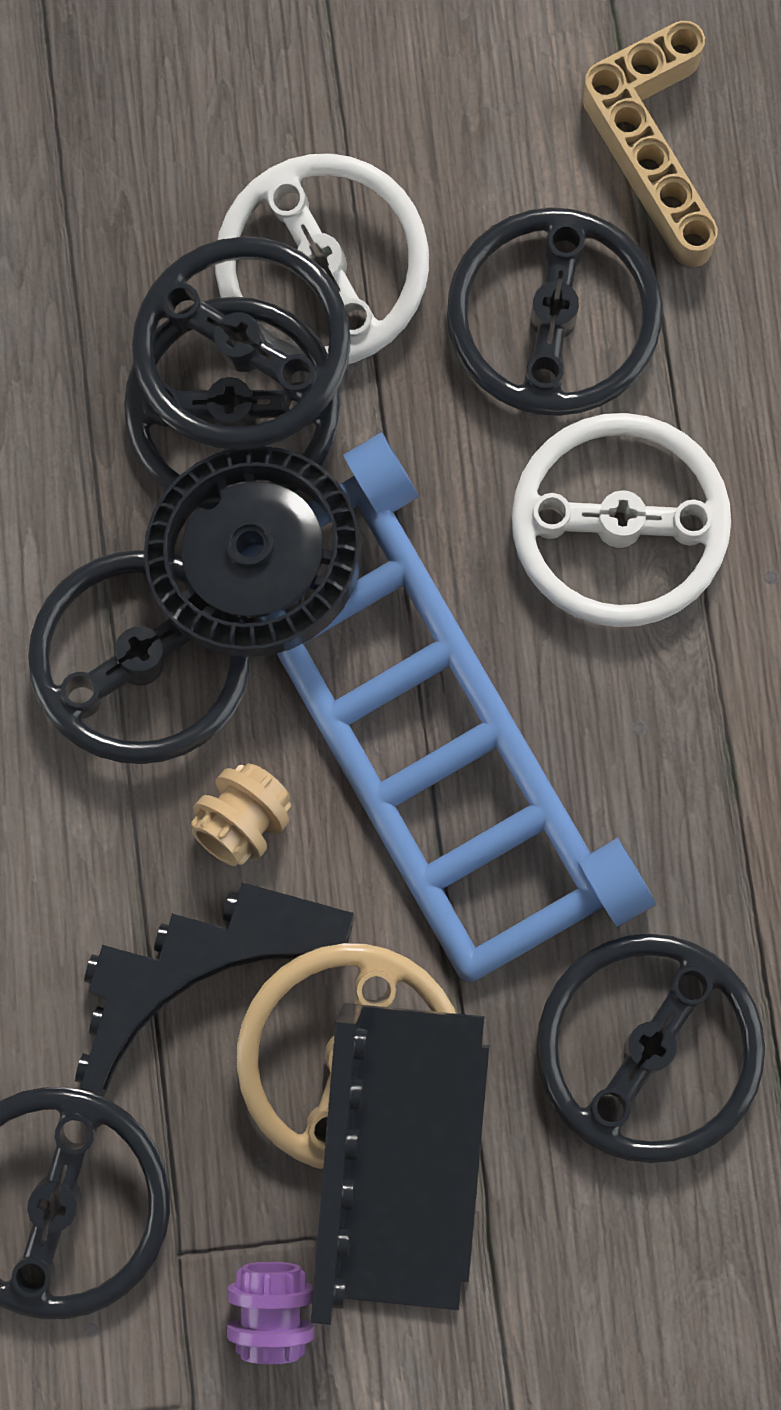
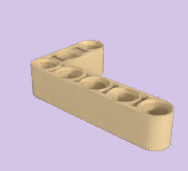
[582,21,718,268]

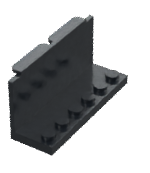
[310,1003,490,1325]

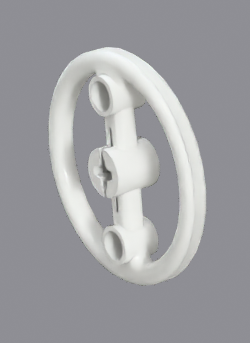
[215,154,429,364]
[512,413,731,627]

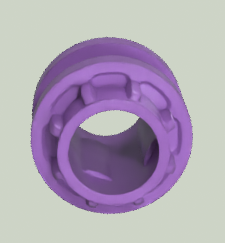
[227,1262,314,1364]

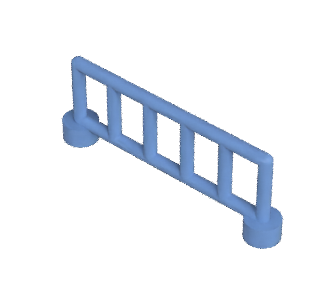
[242,432,657,982]

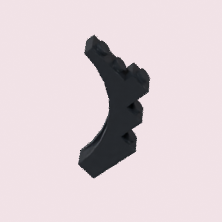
[75,882,355,1098]

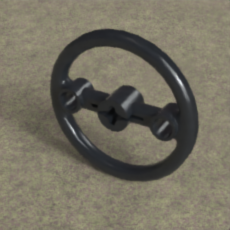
[447,207,663,416]
[132,237,351,450]
[124,296,341,510]
[28,550,250,764]
[536,934,765,1163]
[0,1087,170,1319]

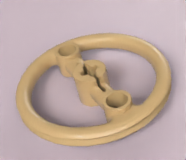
[237,943,456,1169]

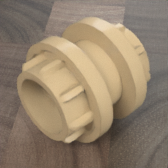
[191,763,291,866]

